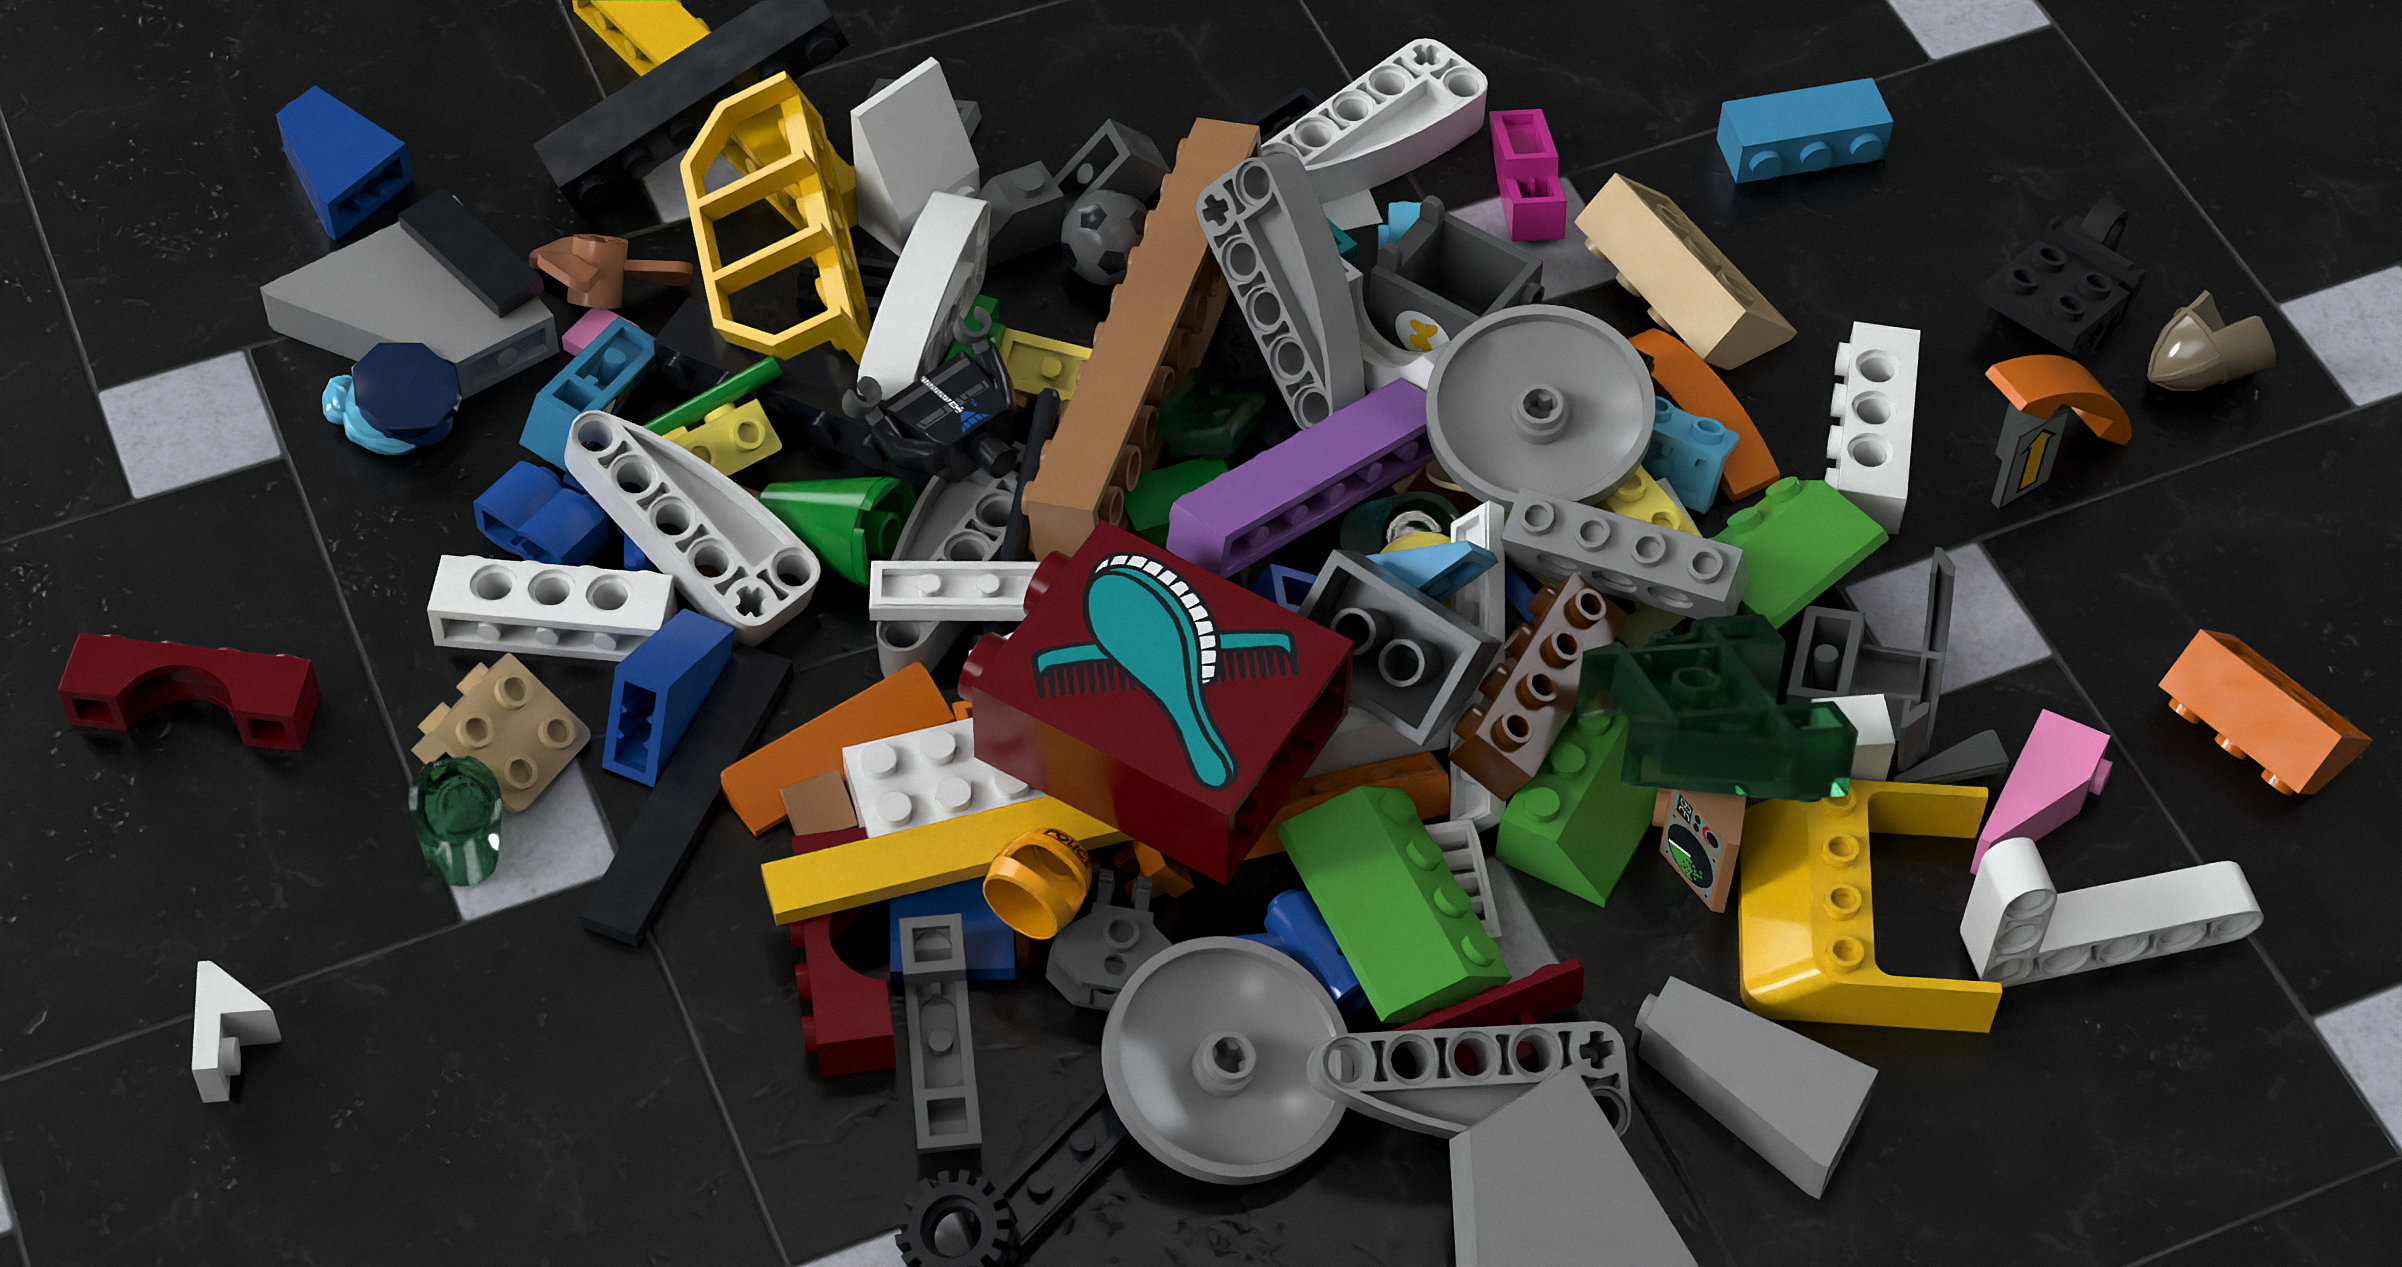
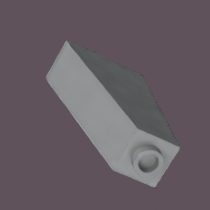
[1635,976,1879,1200]

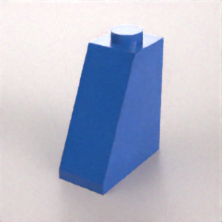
[276,85,413,241]
[602,608,736,788]

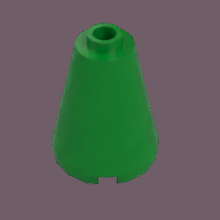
[755,476,917,590]

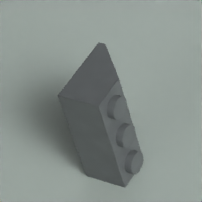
[1297,549,1502,746]

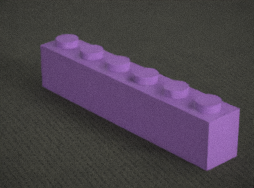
[1166,377,1436,579]

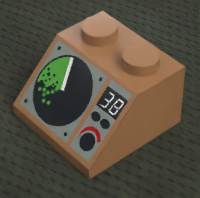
[1652,734,1754,913]

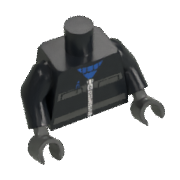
[842,306,1018,483]

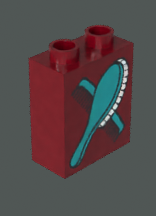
[958,520,1354,885]

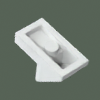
[192,961,281,1103]

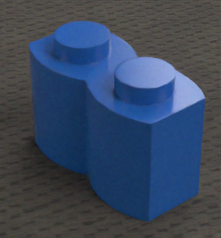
[473,461,609,567]

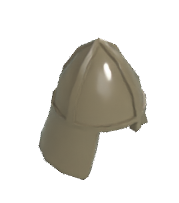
[2147,290,2276,391]

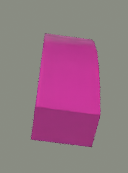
[1489,109,1567,242]

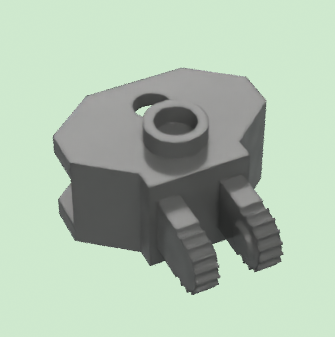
[1046,868,1173,1011]

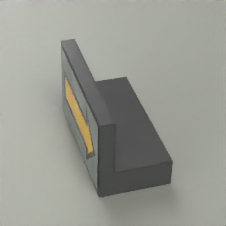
[1991,401,2070,509]

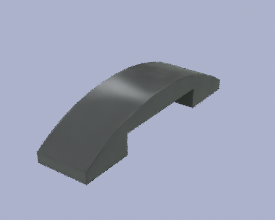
[899,913,982,1154]

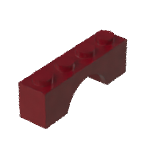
[58,633,320,752]
[790,827,896,1077]

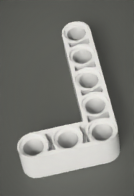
[1960,837,2264,988]

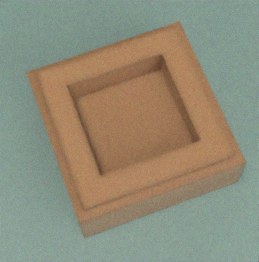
[780,769,859,836]

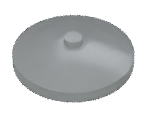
[1426,304,1655,512]
[1102,936,1353,1185]

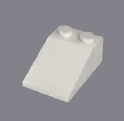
[851,57,980,257]

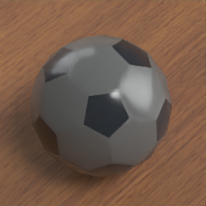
[1061,189,1149,286]

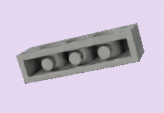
[1500,487,1749,629]

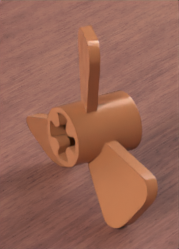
[529,234,693,309]

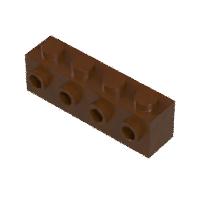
[1447,571,1629,802]

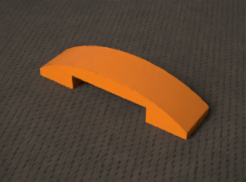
[1627,328,1780,502]
[1985,354,2132,445]

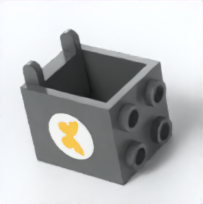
[1368,195,1545,352]

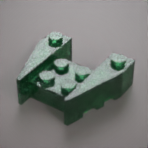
[1575,614,1859,802]

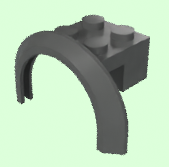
[1785,547,1956,773]

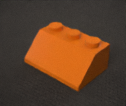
[2158,629,2373,796]

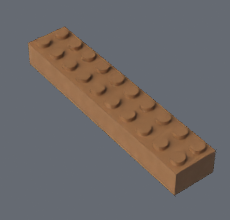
[1021,117,1262,562]

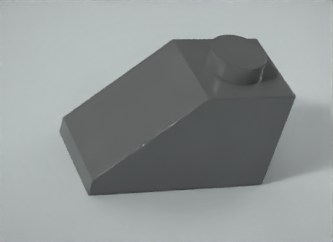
[1053,119,1172,219]
[974,160,1064,268]

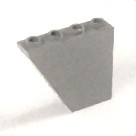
[260,195,559,400]
[1449,1064,1699,1267]

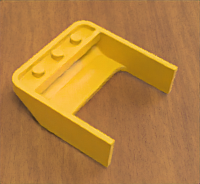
[1737,778,2002,1033]

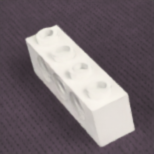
[1824,321,1920,535]
[427,555,678,662]

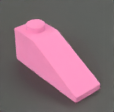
[1970,709,2113,875]

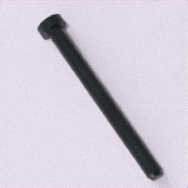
[968,388,1061,651]

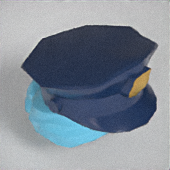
[322,343,462,456]

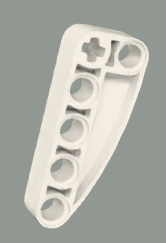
[1261,38,1488,204]
[857,191,990,400]
[564,410,821,647]

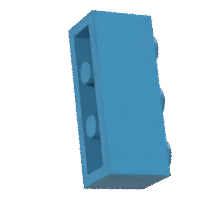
[1717,78,1894,184]

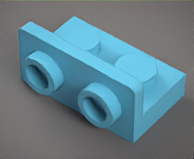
[1641,396,1740,514]

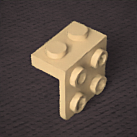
[411,652,591,813]

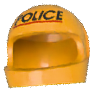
[983,827,1092,939]

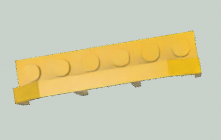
[679,70,872,366]

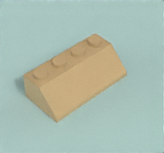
[1574,173,1798,371]

